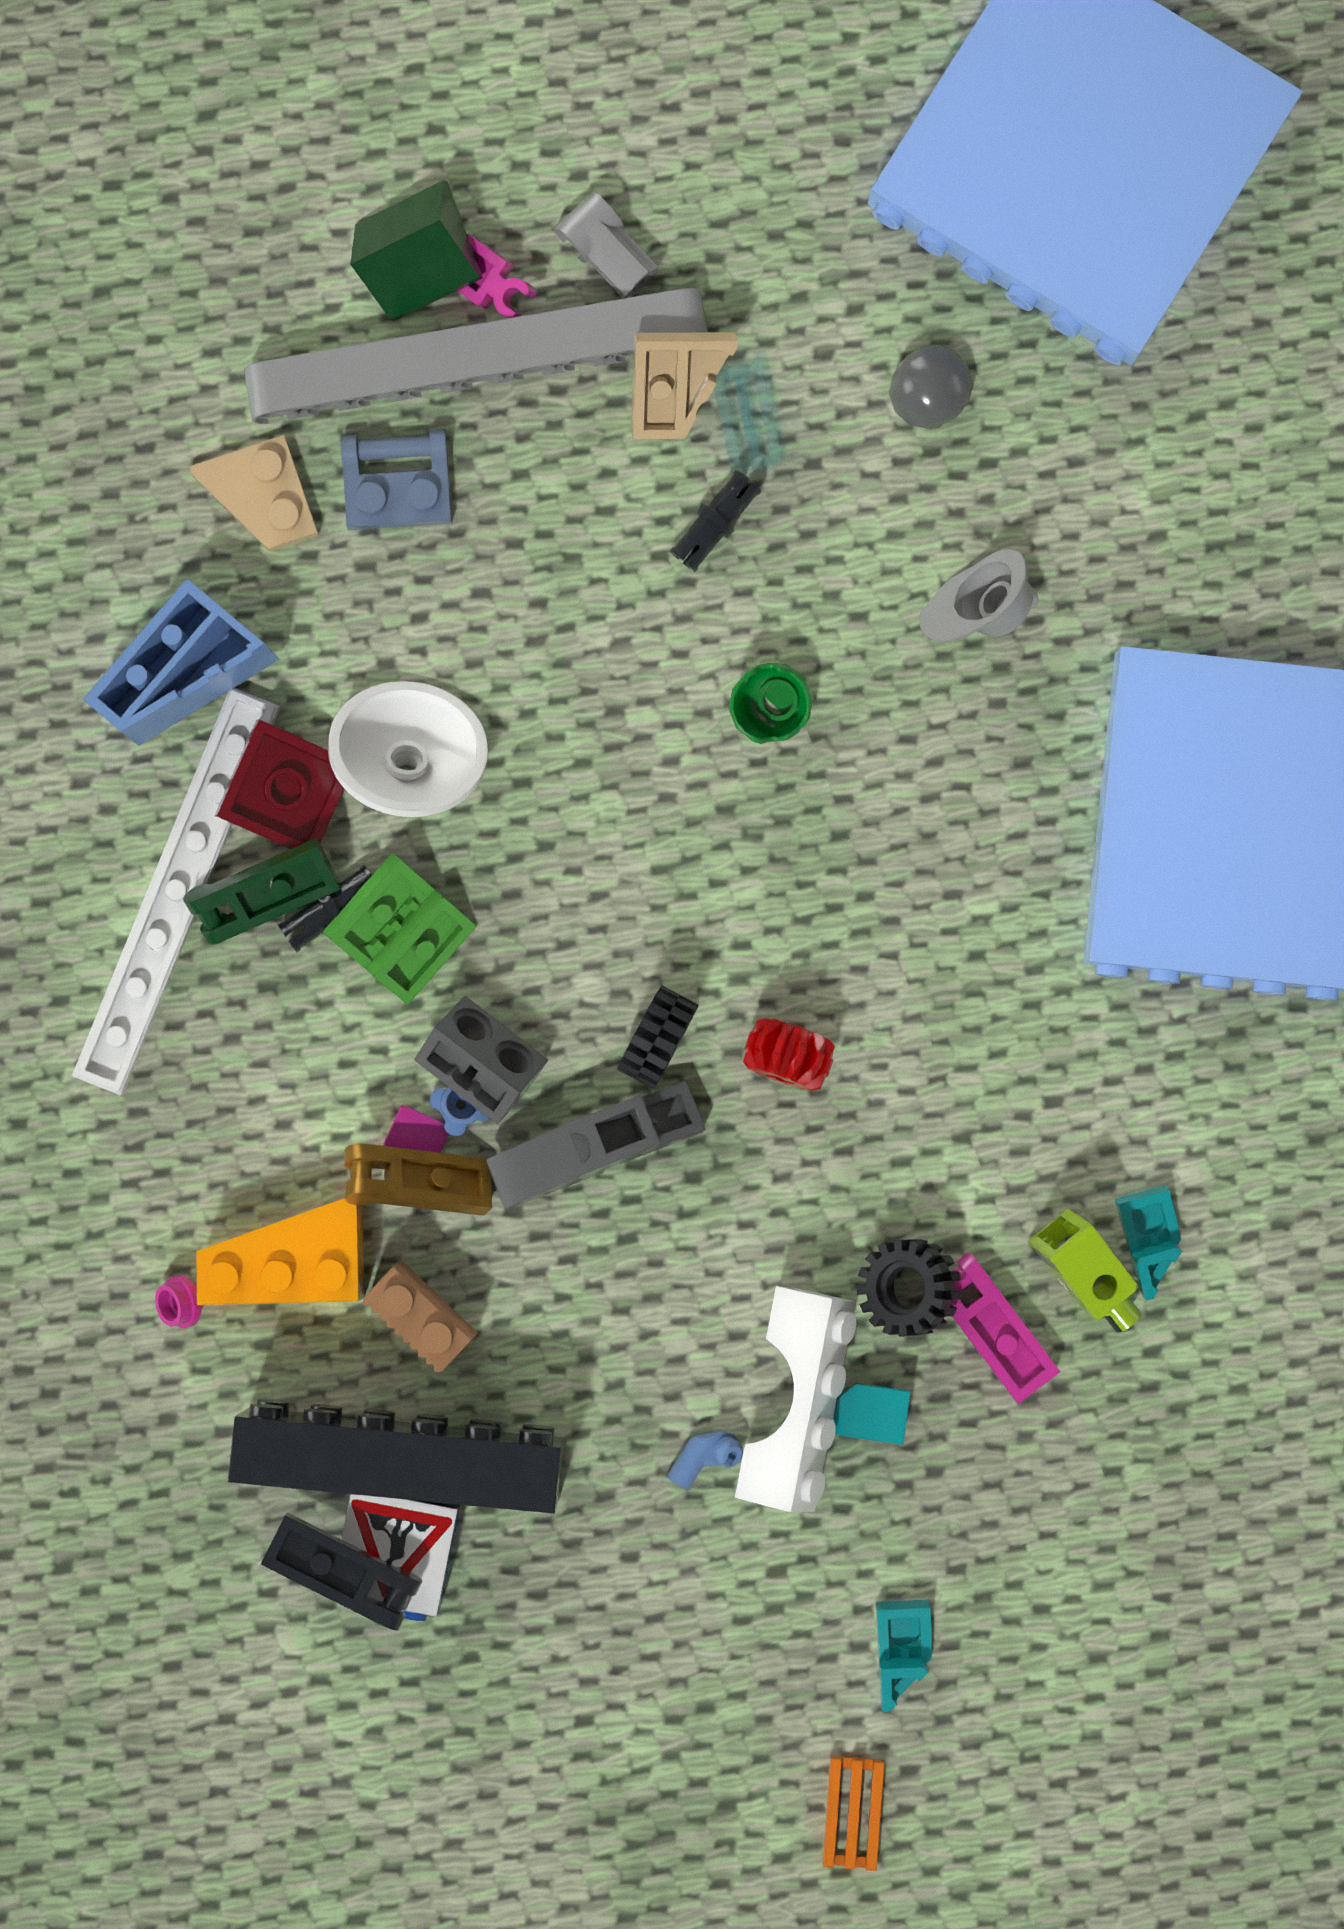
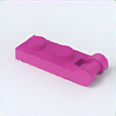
[951,1252,1060,1404]

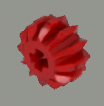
[743,1018,835,1091]

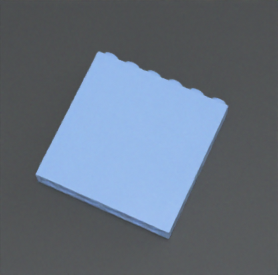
[868,0,1303,366]
[1083,646,1344,1001]

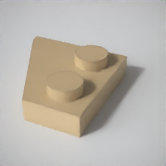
[631,332,738,440]
[189,435,319,552]

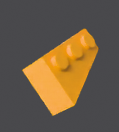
[196,1198,364,1305]

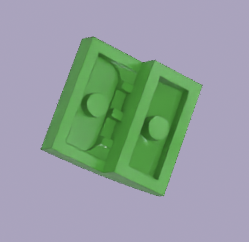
[323,853,477,1005]

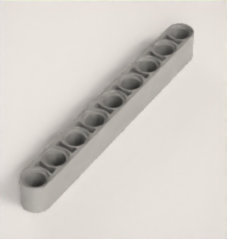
[244,288,708,424]

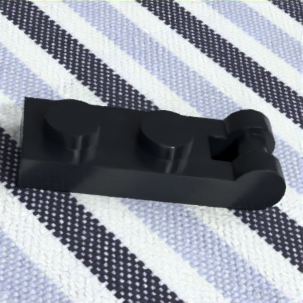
[261,1513,423,1631]

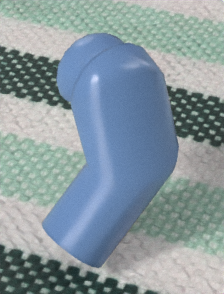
[666,1431,743,1490]

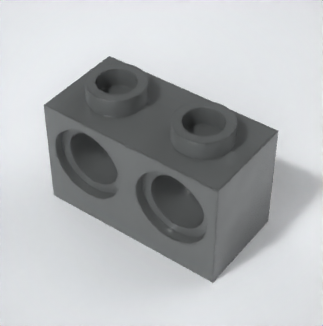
[414,996,548,1125]

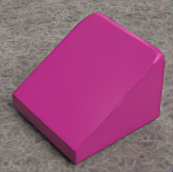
[382,1105,449,1153]

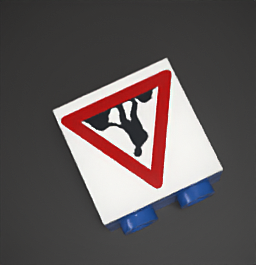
[342,1494,461,1621]

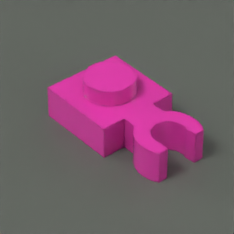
[458,234,537,318]

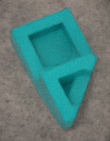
[1114,1185,1182,1301]
[833,1383,910,1445]
[876,1599,932,1712]

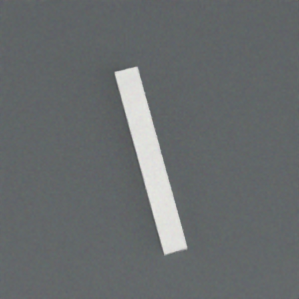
[72,688,281,1096]

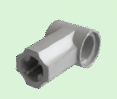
[554,192,658,299]

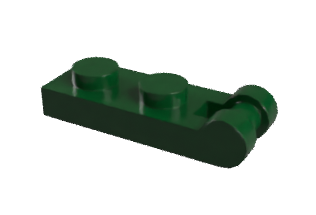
[183,838,340,945]

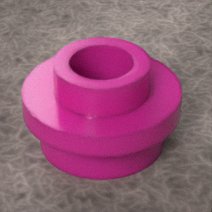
[155,1275,203,1328]

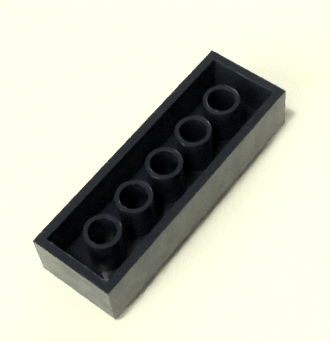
[228,1399,565,1514]

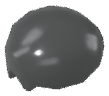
[889,345,974,429]

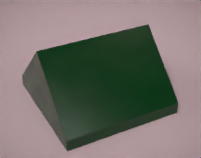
[350,180,483,321]

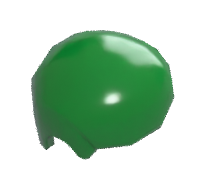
[729,663,813,744]

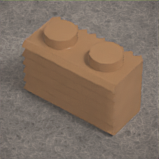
[363,1261,478,1372]

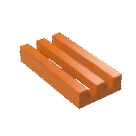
[822,1756,884,1871]

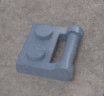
[340,429,452,530]

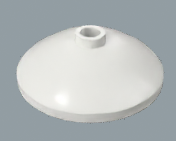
[328,681,488,817]

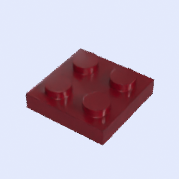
[214,719,344,849]

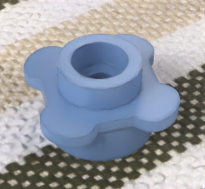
[430,1087,489,1136]

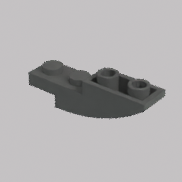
[486,1081,706,1210]

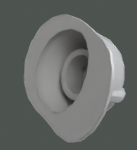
[920,549,1039,642]

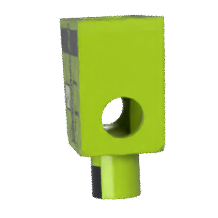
[1027,1209,1142,1333]

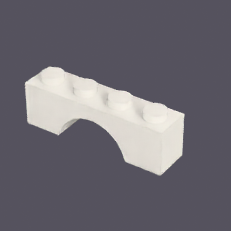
[735,1286,856,1512]

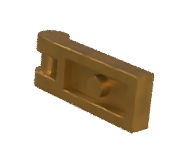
[344,1143,493,1216]

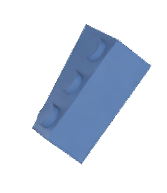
[83,579,280,746]

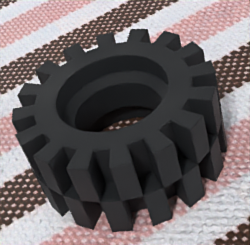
[617,985,699,1089]
[857,1239,962,1337]

